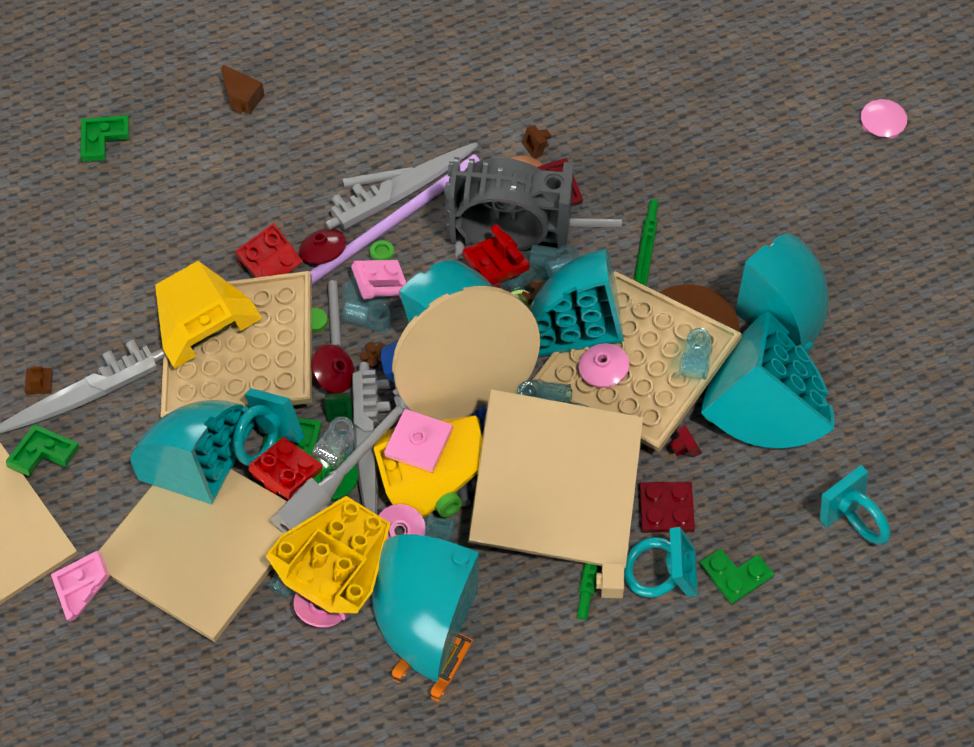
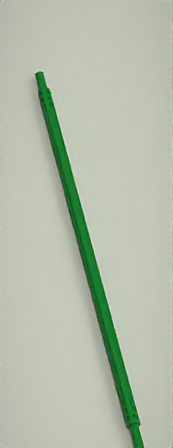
[577,199,659,621]

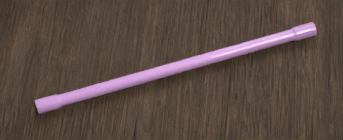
[310,154,480,285]

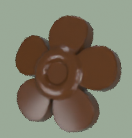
[360,342,386,368]

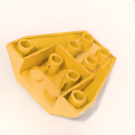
[155,261,262,369]
[374,416,483,517]
[266,496,391,613]

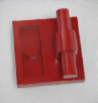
[234,223,303,278]
[462,224,530,285]
[248,437,323,501]

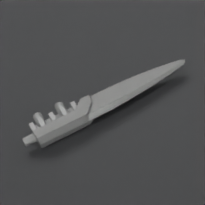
[325,143,478,231]
[0,340,165,433]
[352,362,391,514]

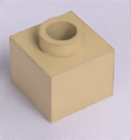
[596,564,624,598]

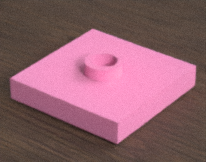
[384,409,453,473]

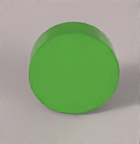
[370,240,394,260]
[312,308,328,333]
[435,492,462,517]

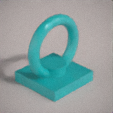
[233,388,305,466]
[820,465,891,545]
[624,527,698,598]

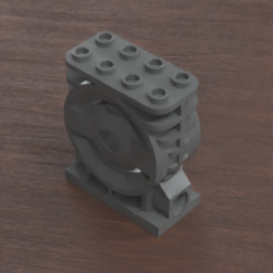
[445,157,574,257]

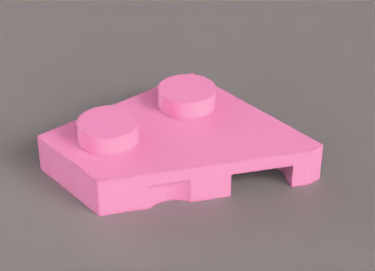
[51,551,110,621]

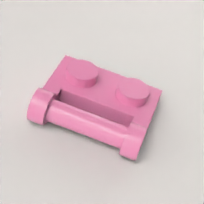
[351,260,406,299]

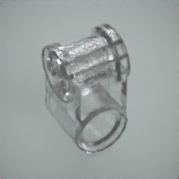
[312,417,355,469]

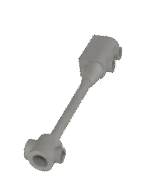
[270,388,412,533]

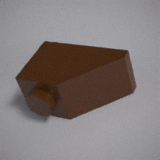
[221,65,264,115]

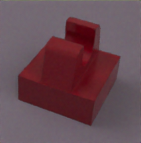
[670,425,702,458]

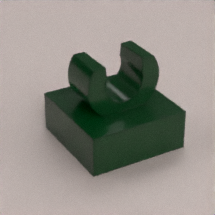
[325,392,353,422]

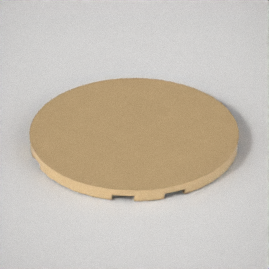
[392,286,540,420]

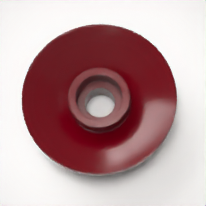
[299,229,347,264]
[311,345,355,394]

